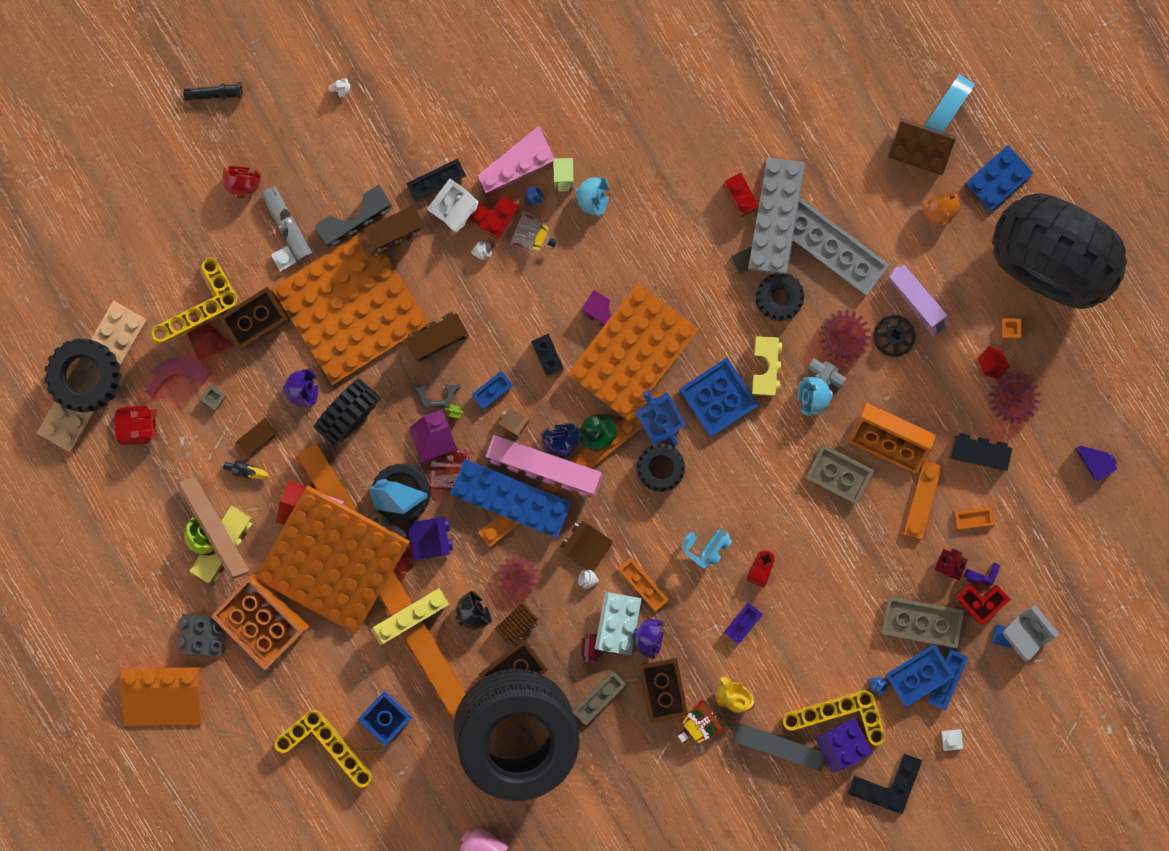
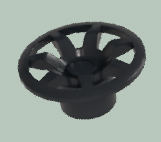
[873,315,915,357]

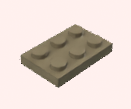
[805,444,874,505]

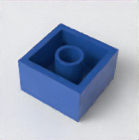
[357,690,413,746]

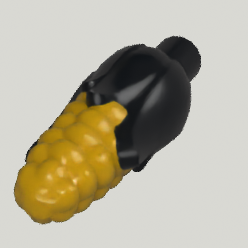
[223,461,268,480]

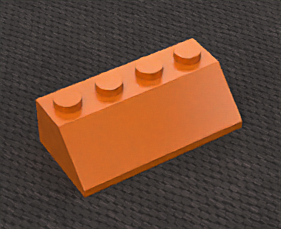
[847,403,936,474]

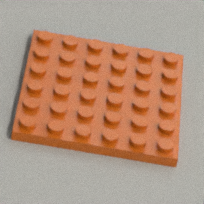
[271,232,429,385]
[255,485,410,634]

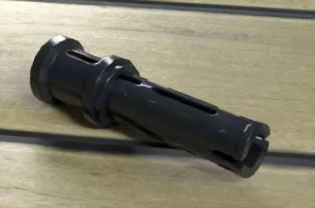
[183,82,243,101]

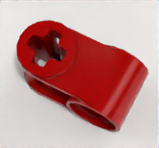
[746,550,775,588]

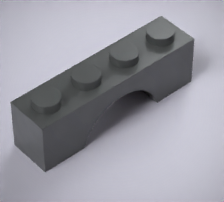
[314,184,393,247]

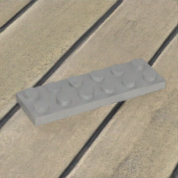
[748,158,806,275]
[793,198,889,296]

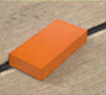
[953,507,995,530]

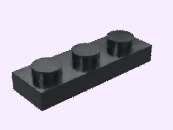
[406,158,466,201]

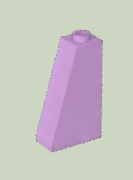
[889,265,949,338]

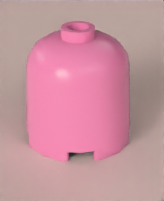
[460,828,509,851]

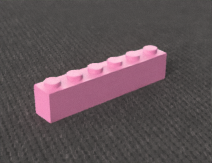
[486,435,604,498]

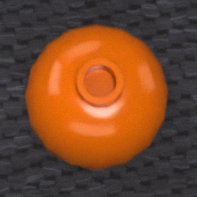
[921,191,961,225]

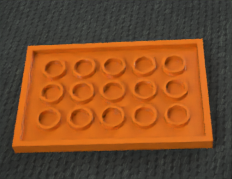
[567,282,699,420]

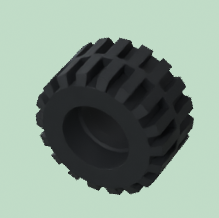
[637,443,685,492]

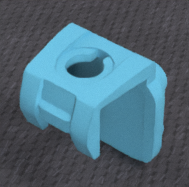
[681,529,732,568]

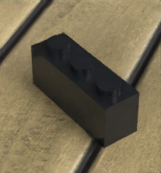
[949,433,1012,471]

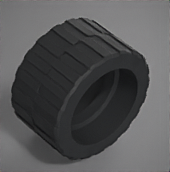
[372,463,431,522]

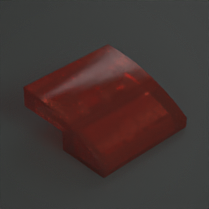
[430,449,471,490]

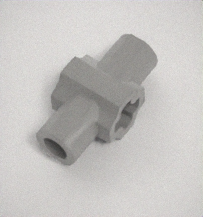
[807,358,846,389]

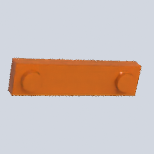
[903,461,942,540]

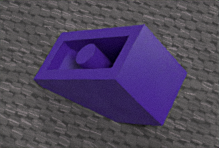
[1075,446,1117,481]

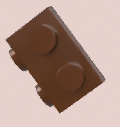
[560,520,613,572]

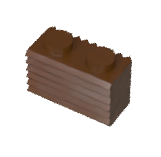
[494,602,538,645]

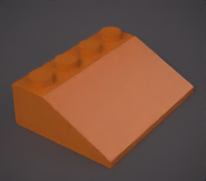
[211,573,309,670]
[120,667,202,726]

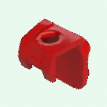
[114,406,158,445]

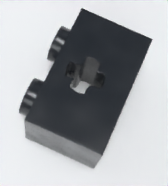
[531,334,564,378]

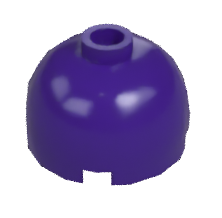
[283,369,318,408]
[632,619,665,658]

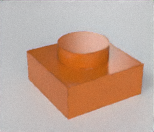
[1001,318,1021,338]

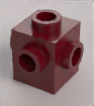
[934,548,968,580]

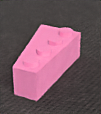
[478,126,554,195]

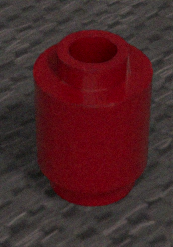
[581,634,600,662]

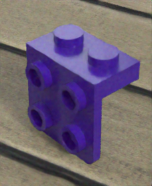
[407,517,453,560]

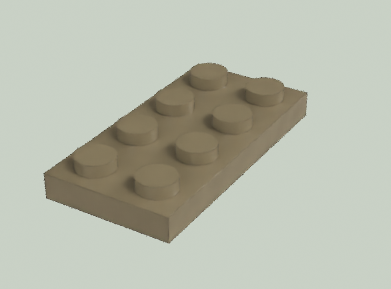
[881,596,964,648]

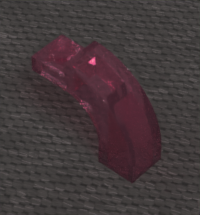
[145,357,213,397]

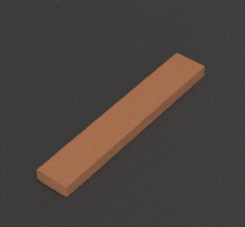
[177,477,249,580]

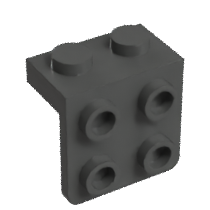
[177,614,225,656]

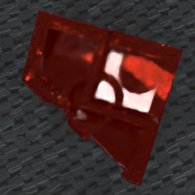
[187,319,234,360]

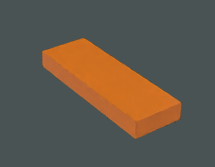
[617,557,669,613]

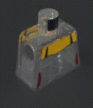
[510,211,558,253]

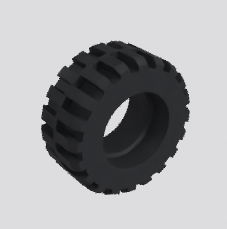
[44,338,122,413]

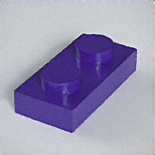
[724,602,763,644]

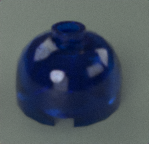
[541,423,580,457]

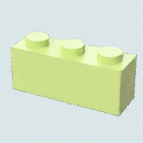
[553,158,574,192]

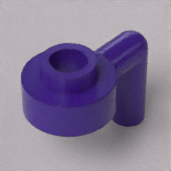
[964,563,1000,586]

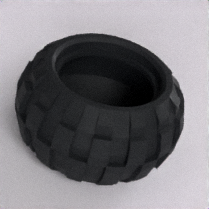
[992,193,1127,309]

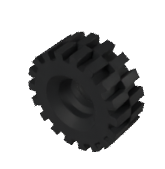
[756,273,805,321]

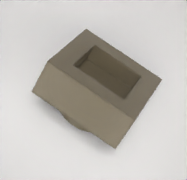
[200,384,227,411]

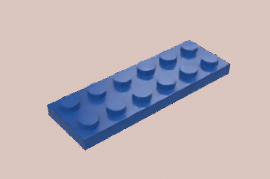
[450,459,572,538]

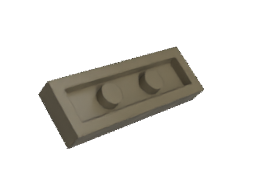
[572,671,626,725]

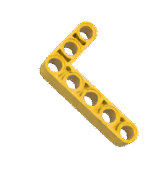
[150,257,237,346]
[782,690,885,746]
[274,710,372,788]

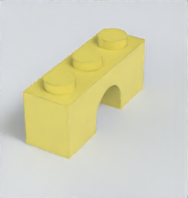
[751,336,782,396]

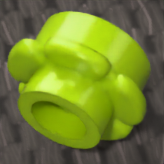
[445,404,463,418]

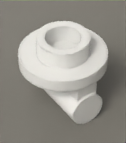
[328,78,350,97]

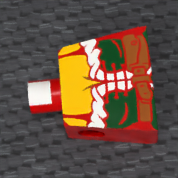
[677,699,725,744]

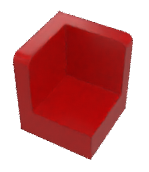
[977,346,1010,379]

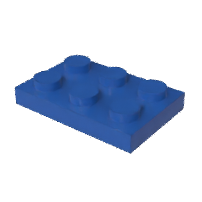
[965,145,1033,212]
[885,644,955,708]

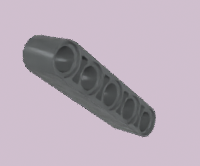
[732,723,825,771]

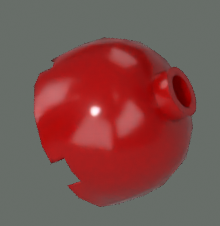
[223,166,261,199]

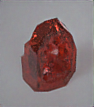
[394,542,414,574]

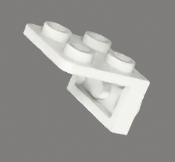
[427,179,478,232]

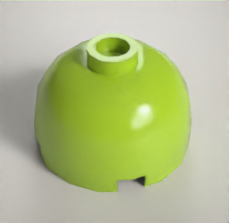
[184,517,214,554]

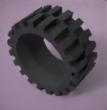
[313,378,381,447]

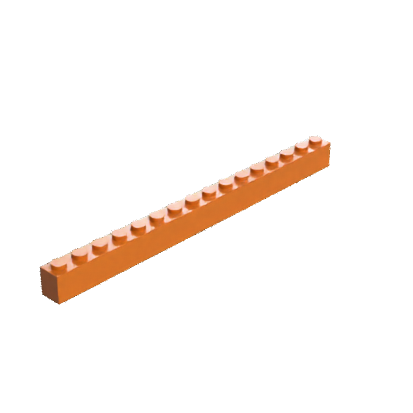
[296,443,466,719]

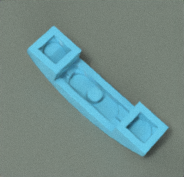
[924,74,975,132]

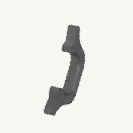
[413,384,461,408]

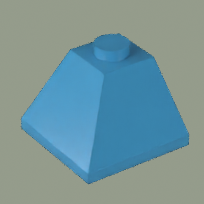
[369,479,428,514]

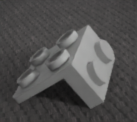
[1003,604,1059,661]

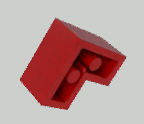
[467,195,519,240]
[953,584,1011,626]

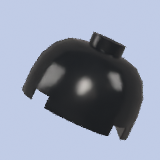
[456,591,492,630]

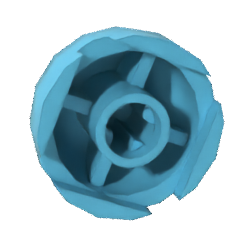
[575,177,609,216]
[798,377,833,416]

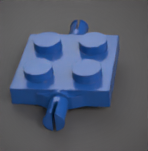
[635,390,686,447]

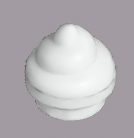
[471,241,492,260]
[578,570,599,589]

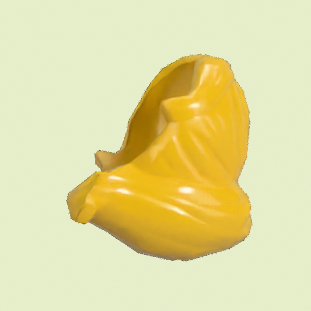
[715,677,755,713]

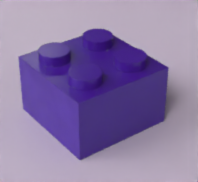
[815,718,872,773]

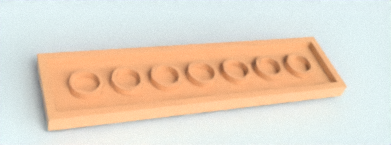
[37,301,147,452]

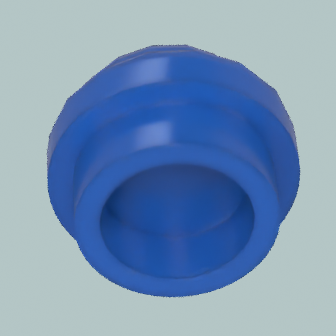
[524,186,544,206]
[867,677,888,696]

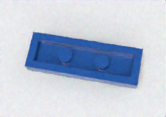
[928,650,969,710]

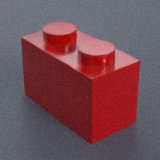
[723,173,759,217]

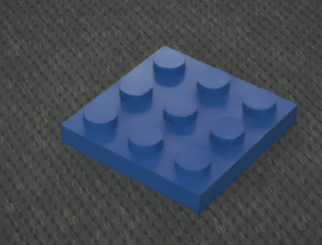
[679,358,758,437]

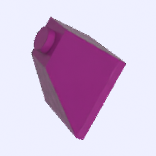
[409,409,457,463]

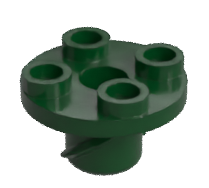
[579,414,617,452]

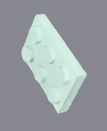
[595,592,642,655]

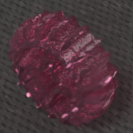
[819,310,871,362]
[988,372,1041,424]

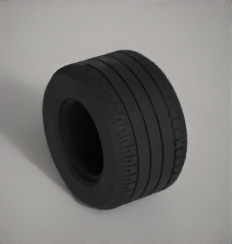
[454,669,580,801]

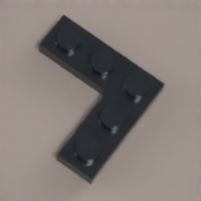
[848,753,922,814]

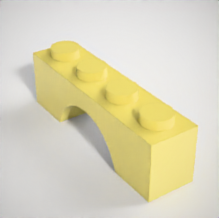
[190,506,253,584]
[371,588,449,646]

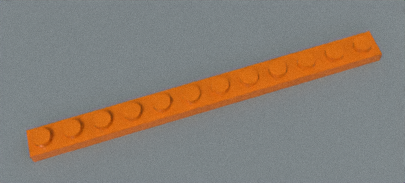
[478,391,662,547]

